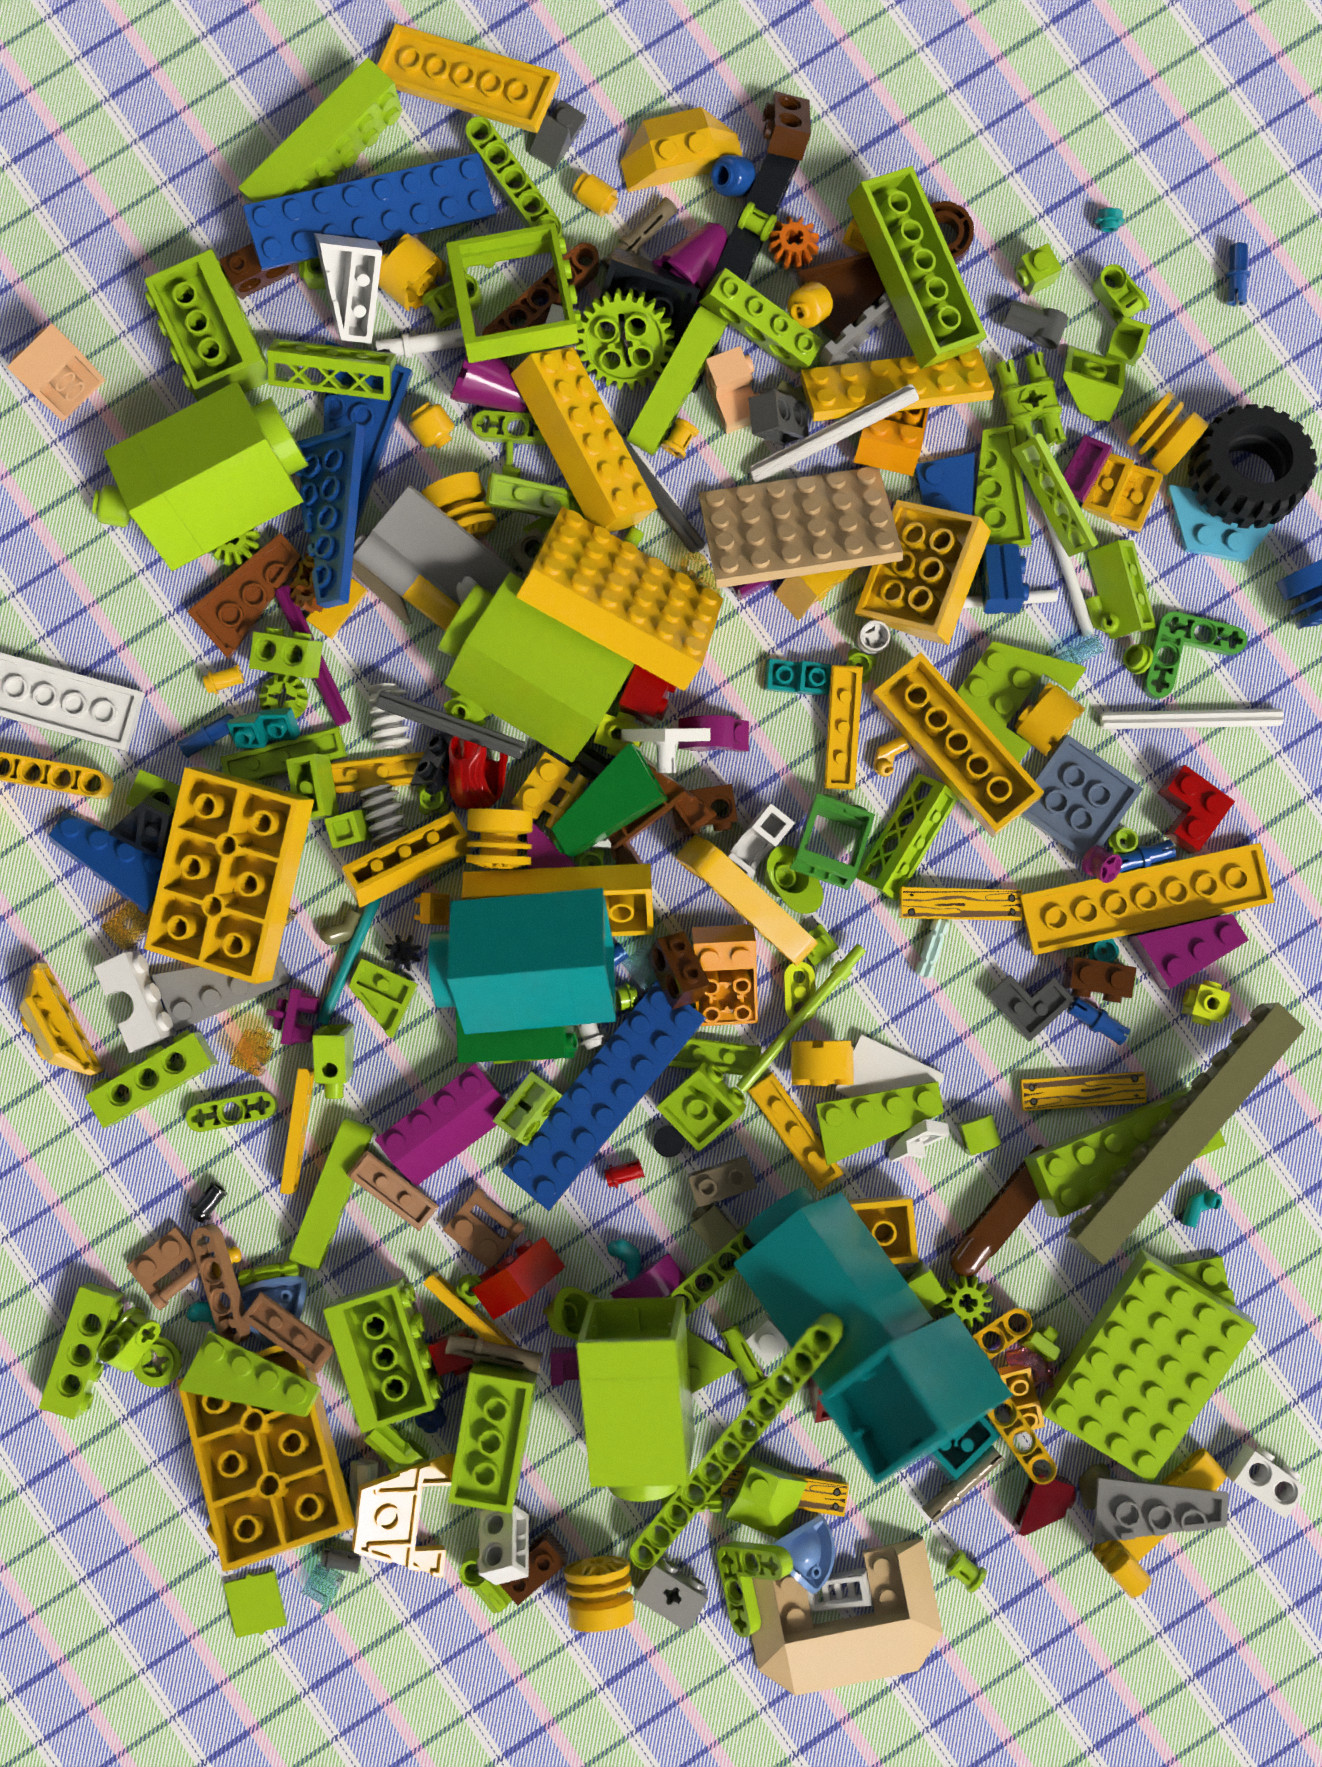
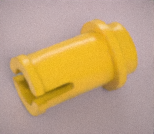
[203,665,245,695]

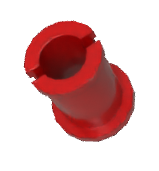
[604,1158,645,1189]

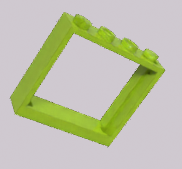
[446,223,583,363]

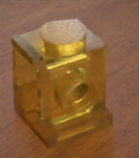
[101,902,152,950]
[229,1026,274,1077]

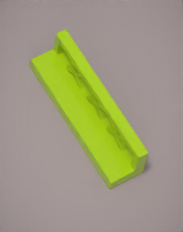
[267,338,396,401]
[1011,433,1099,557]
[856,773,958,902]

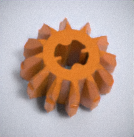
[768,215,819,270]

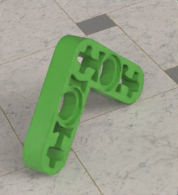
[1143,611,1247,700]

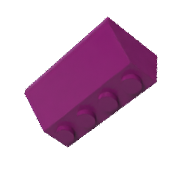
[375,1062,508,1186]

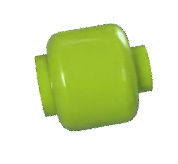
[92,484,134,528]

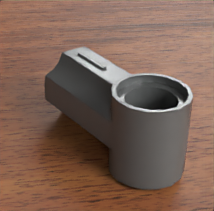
[1002,300,1068,349]

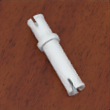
[375,328,465,358]

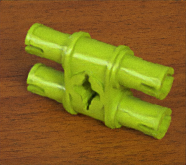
[995,352,1067,446]

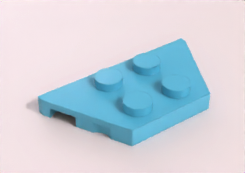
[1166,484,1275,563]

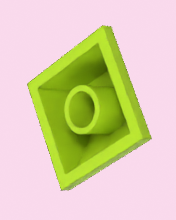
[1063,345,1126,422]
[725,1456,807,1539]

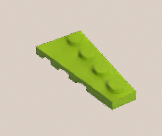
[974,425,1032,548]
[815,1081,944,1166]
[178,1331,322,1417]

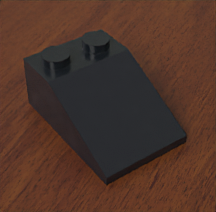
[599,248,700,346]

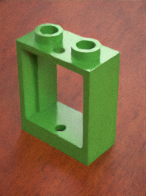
[790,793,875,890]

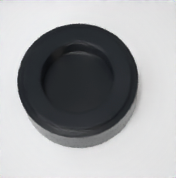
[653,1126,684,1157]

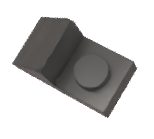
[529,100,587,170]

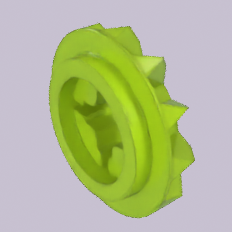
[258,674,308,719]
[133,1336,183,1388]

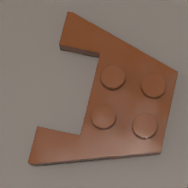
[609,757,717,865]

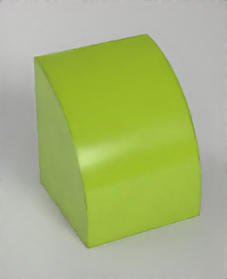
[957,1113,1001,1156]

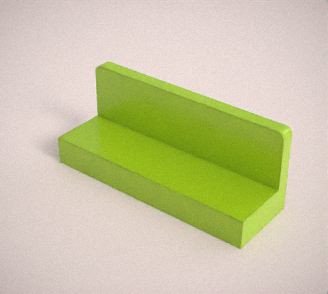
[1087,540,1157,639]

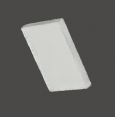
[834,1034,945,1097]

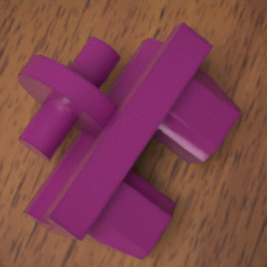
[266,988,320,1045]

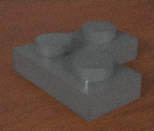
[986,975,1075,1042]

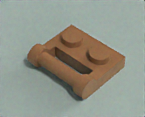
[443,1187,526,1268]
[126,1226,201,1310]

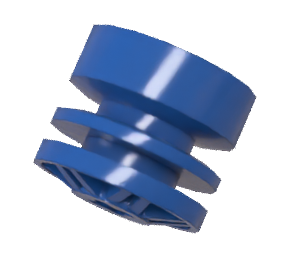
[1276,559,1322,630]

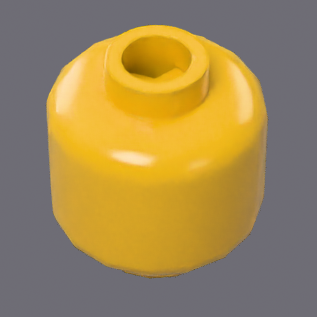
[787,282,833,328]
[409,402,455,449]

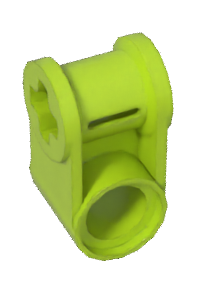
[1093,264,1150,323]
[422,274,483,328]
[98,1307,161,1372]

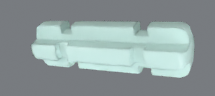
[915,919,949,978]

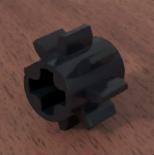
[384,934,423,971]

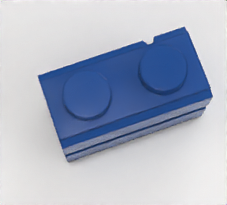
[979,544,1029,614]

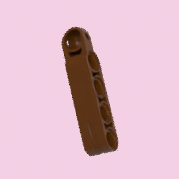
[949,1144,1045,1277]

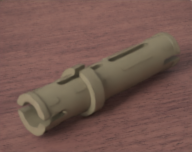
[601,197,678,271]
[445,1333,543,1373]
[921,1445,1005,1523]

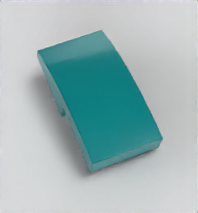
[764,658,831,696]
[227,707,301,749]

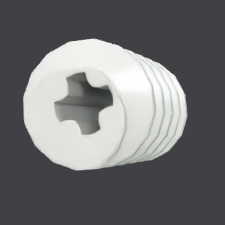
[367,683,411,750]

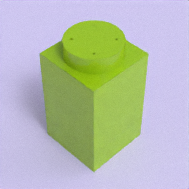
[103,381,309,571]
[438,572,635,762]
[577,1297,695,1502]

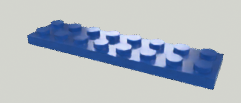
[242,153,496,271]
[502,979,707,1211]

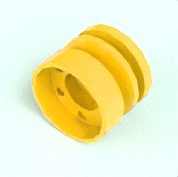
[1126,391,1209,476]
[421,471,498,539]
[466,809,533,869]
[564,1556,635,1632]

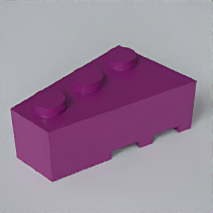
[1128,914,1249,989]

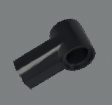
[547,744,611,782]

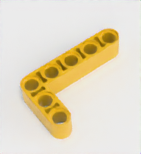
[0,752,114,799]
[674,834,818,966]
[972,1308,1057,1484]
[1092,1448,1227,1598]

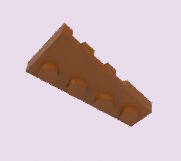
[187,533,302,660]

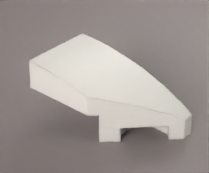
[889,1119,950,1162]

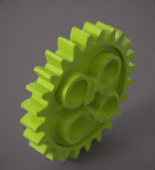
[576,288,675,390]

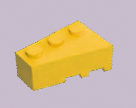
[774,567,860,621]

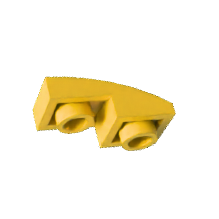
[997,1361,1045,1435]

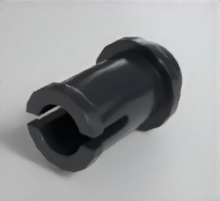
[188,1182,228,1223]

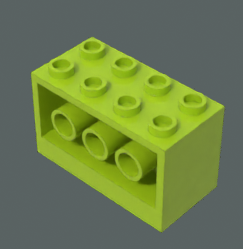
[144,249,268,401]
[323,1276,445,1433]
[447,1360,538,1514]

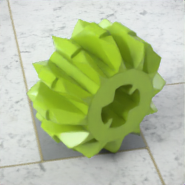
[213,529,260,566]
[939,1275,993,1328]

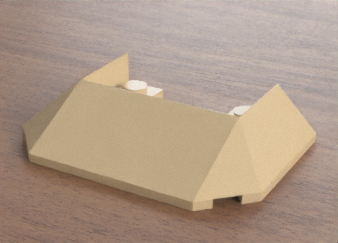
[751,1538,943,1696]

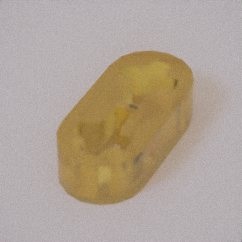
[680,552,720,596]

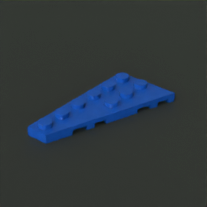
[324,340,413,534]
[295,423,365,608]

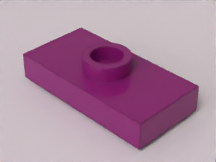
[1063,434,1113,503]

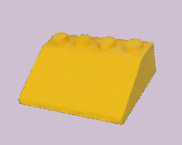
[855,500,991,645]

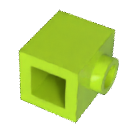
[1014,243,1062,297]

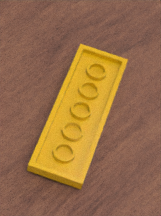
[377,23,560,133]
[800,348,994,422]

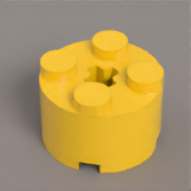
[378,233,446,311]
[1014,682,1086,756]
[791,1040,854,1086]

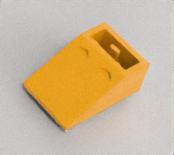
[854,407,929,476]
[692,924,758,1026]

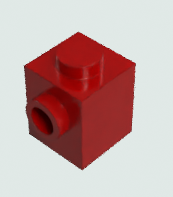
[428,1328,476,1376]

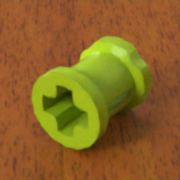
[737,202,778,242]
[945,1550,987,1593]

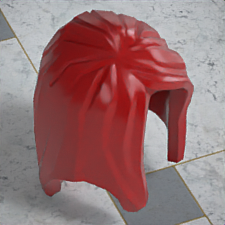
[448,736,508,810]

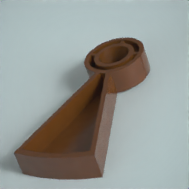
[796,201,974,342]

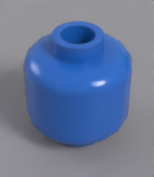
[711,155,756,197]

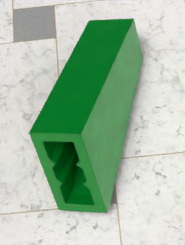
[551,743,668,857]
[456,1008,578,1063]

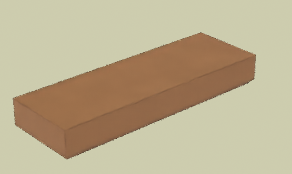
[346,1149,439,1231]
[241,1292,335,1374]

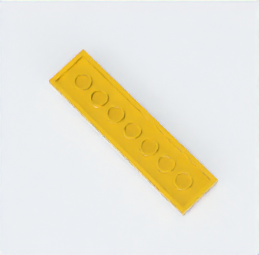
[1019,842,1275,956]

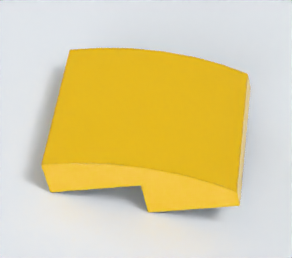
[1082,453,1163,533]

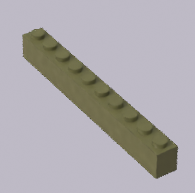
[1065,1002,1306,1266]

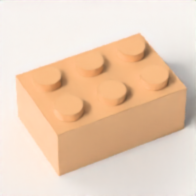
[7,323,106,422]

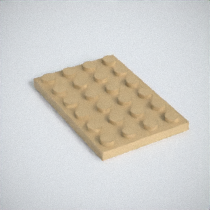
[698,467,903,588]

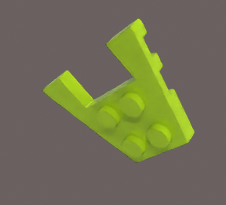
[957,641,1087,763]

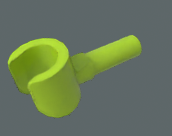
[502,441,521,478]

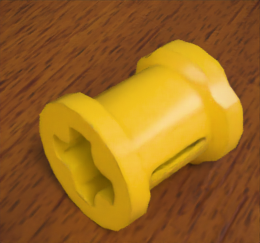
[661,418,699,459]

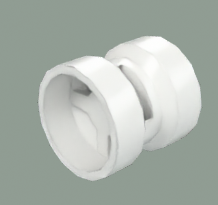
[857,620,891,656]

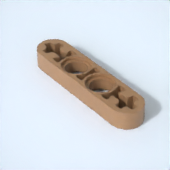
[191,1224,251,1344]

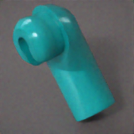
[1181,1189,1222,1228]
[607,1238,642,1280]
[186,1301,218,1334]

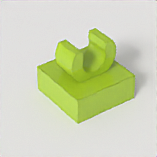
[806,924,839,967]
[1018,1325,1061,1363]

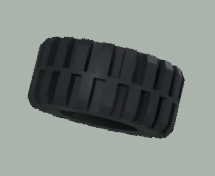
[1188,404,1317,529]

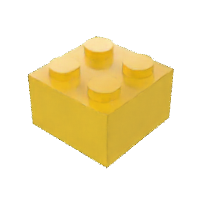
[848,1195,919,1264]

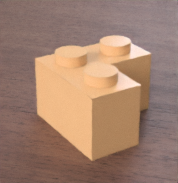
[704,346,760,434]

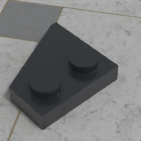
[109,795,175,861]

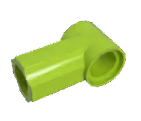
[364,1424,429,1473]
[459,1548,512,1614]

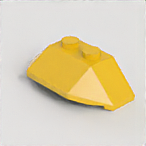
[621,107,743,192]
[19,963,104,1075]

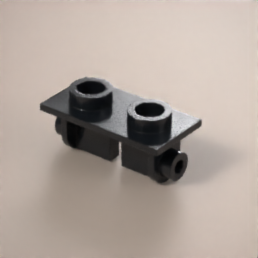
[410,733,453,796]

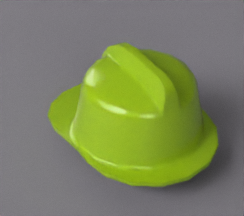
[764,845,824,914]
[543,1286,600,1341]

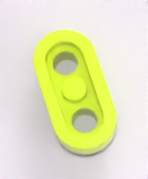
[783,962,816,1022]

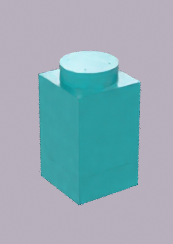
[428,888,616,1034]
[733,1186,933,1393]
[818,1313,1013,1486]

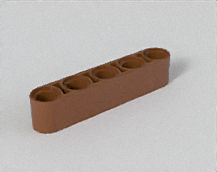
[481,242,600,360]

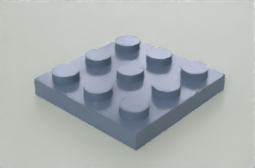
[1020,735,1143,860]

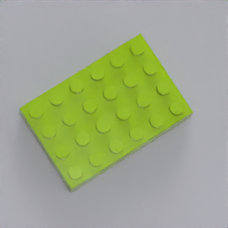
[1039,1249,1257,1483]

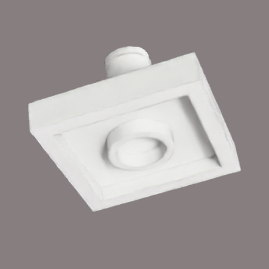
[622,728,710,773]

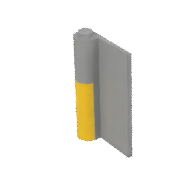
[353,484,525,632]

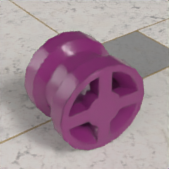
[1082,845,1122,883]

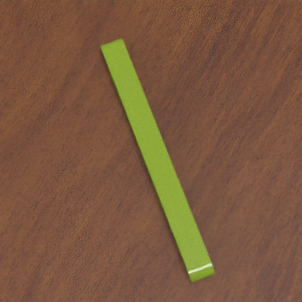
[629,1313,844,1570]

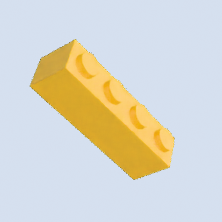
[341,812,470,908]

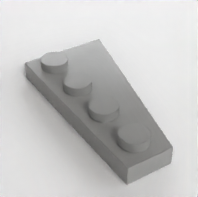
[817,292,894,367]
[152,953,292,1031]
[1093,1476,1229,1544]

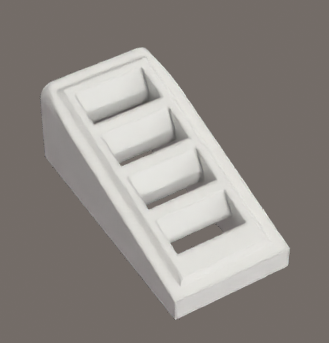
[807,1568,873,1613]

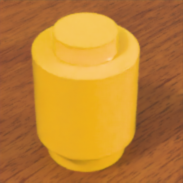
[572,172,619,217]

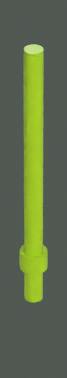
[736,944,866,1093]

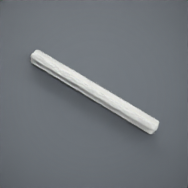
[749,384,919,482]
[1100,709,1284,729]

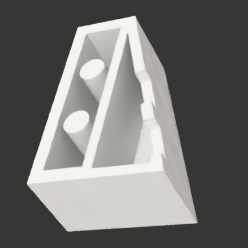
[314,233,382,343]

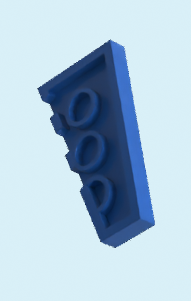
[915,452,975,515]
[48,812,164,915]

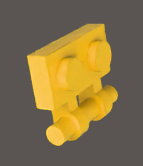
[511,752,589,830]

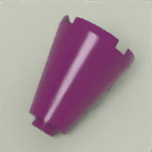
[652,222,728,306]
[450,354,528,413]

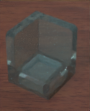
[621,944,657,991]
[301,1561,346,1615]

